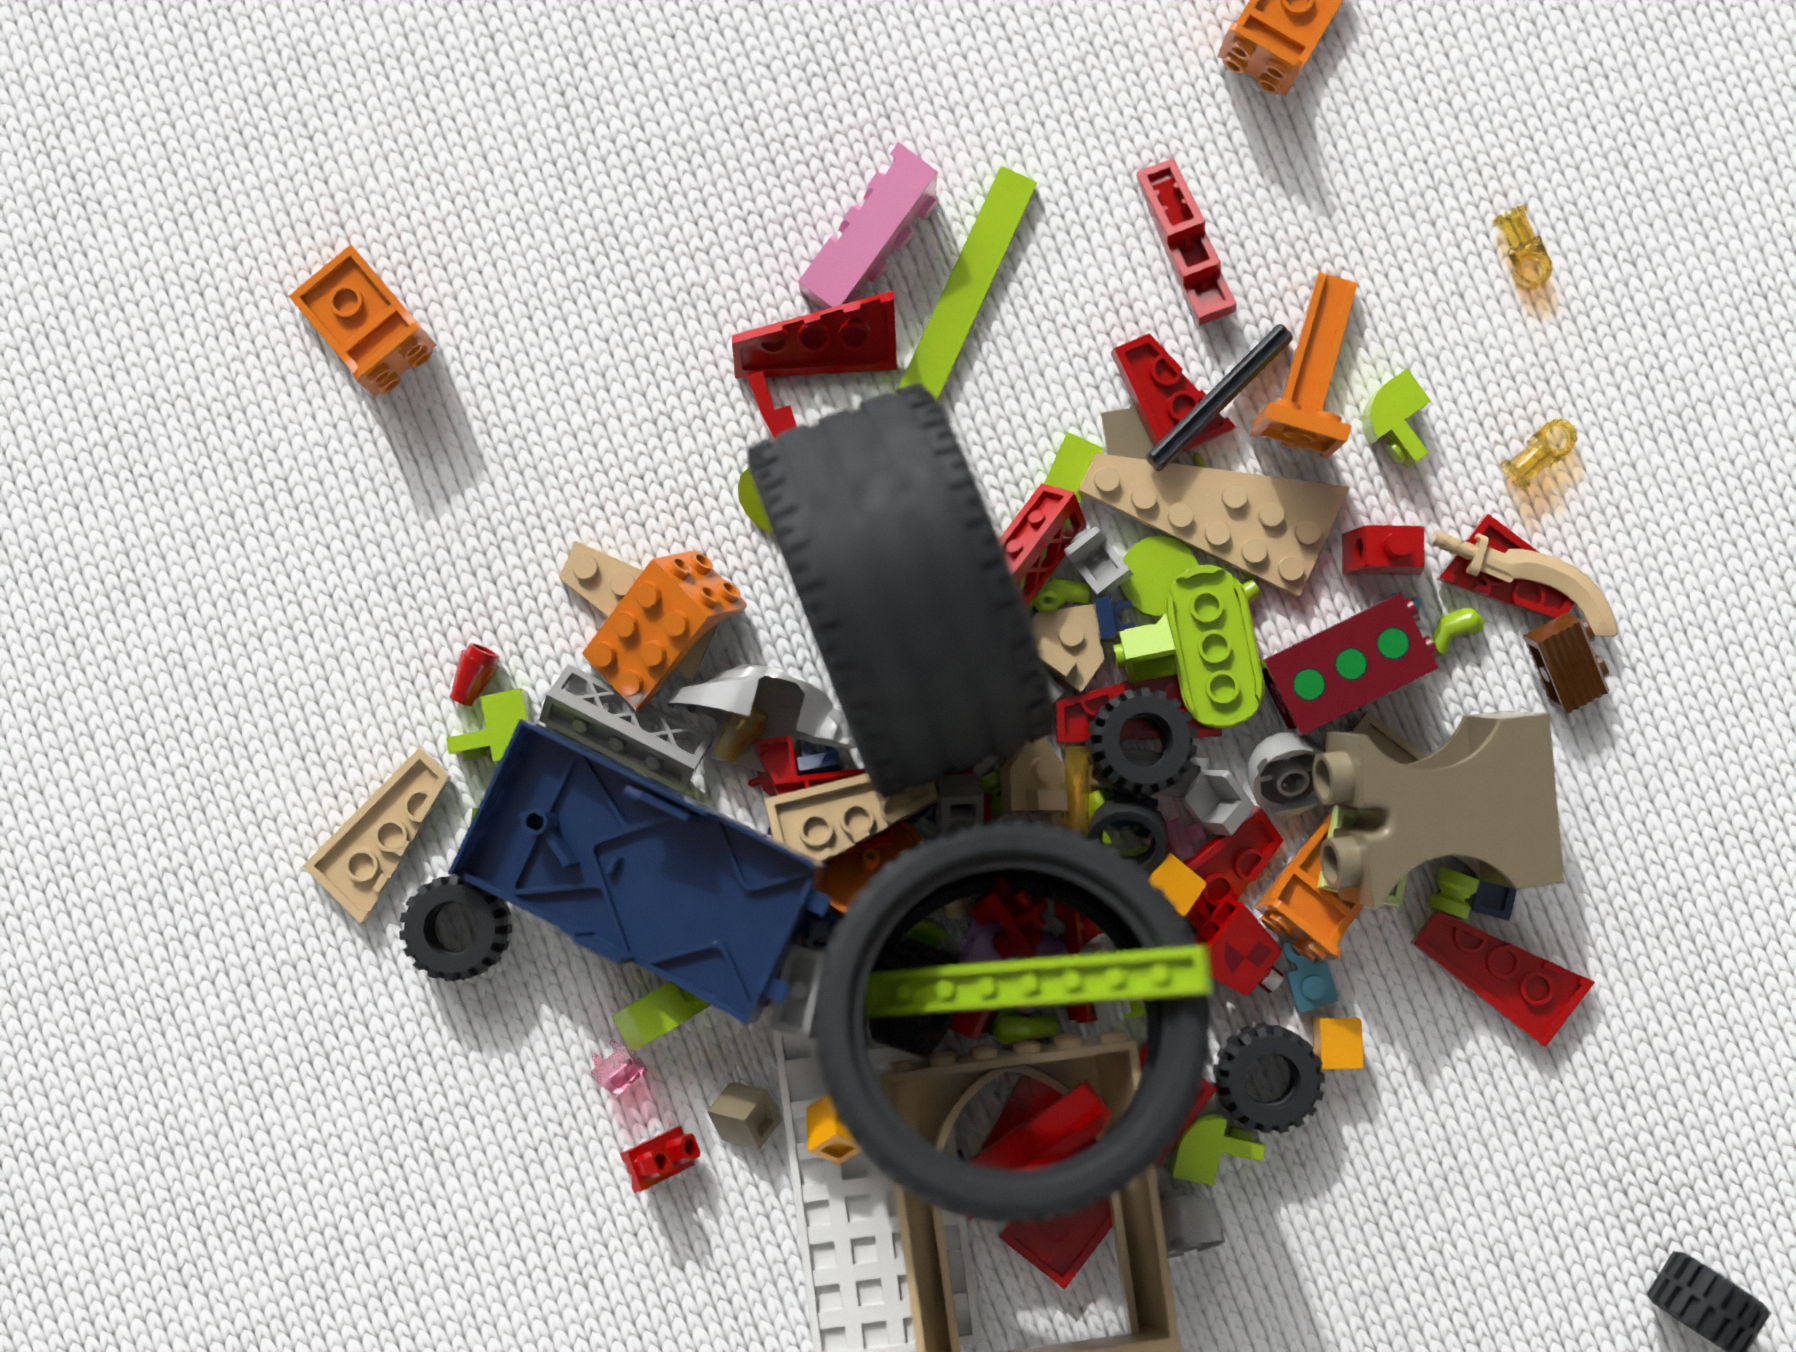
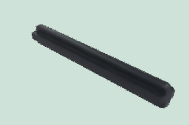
[1145,324,1293,471]

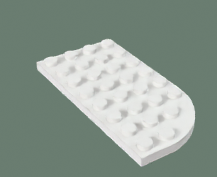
[773,1028,982,1352]

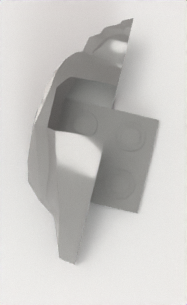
[666,664,856,773]

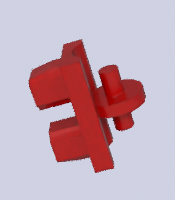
[971,875,1048,960]
[619,1126,701,1193]

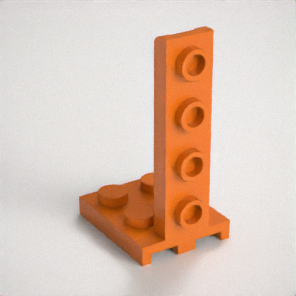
[1249,271,1358,459]

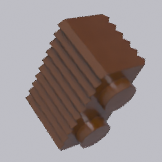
[1523,613,1609,714]

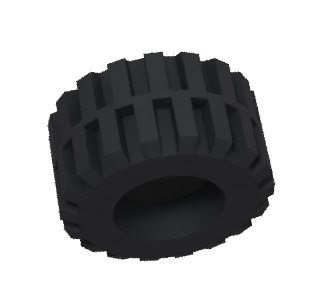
[1085,688,1197,796]
[399,875,513,981]
[869,938,961,1058]
[1213,1023,1325,1134]
[1647,1251,1771,1352]

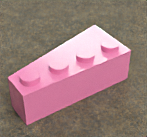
[798,142,938,310]

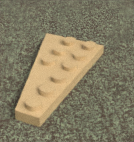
[1077,453,1350,598]

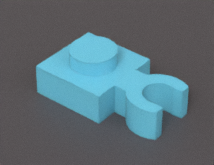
[1282,941,1339,1013]

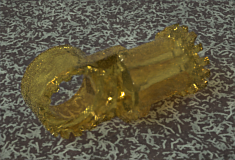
[1492,205,1553,291]
[1500,418,1578,491]

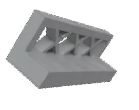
[539,664,714,794]

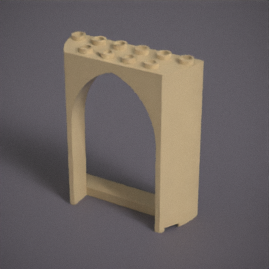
[880,1031,1181,1352]

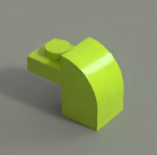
[1362,368,1431,469]
[446,688,533,763]
[611,981,711,1052]
[1168,1114,1265,1186]

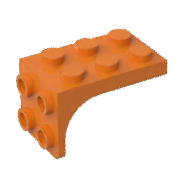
[1217,0,1343,97]
[288,244,437,397]
[582,551,747,711]
[1254,804,1364,961]

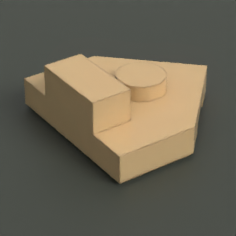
[1031,604,1105,694]
[1000,738,1071,813]

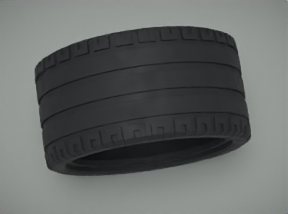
[747,383,1056,799]
[814,820,1212,1222]

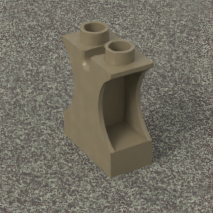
[1312,710,1564,909]

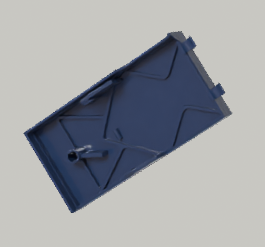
[447,719,831,1025]

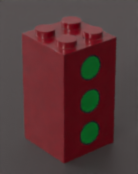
[1260,593,1440,736]

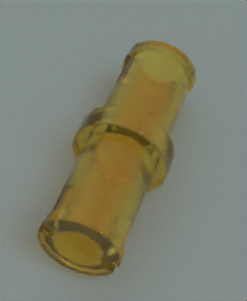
[1061,746,1093,832]

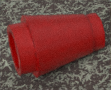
[449,642,500,707]

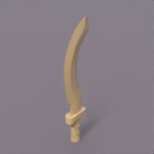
[1430,530,1618,637]

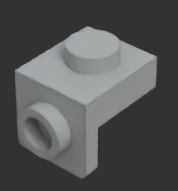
[1064,526,1133,598]

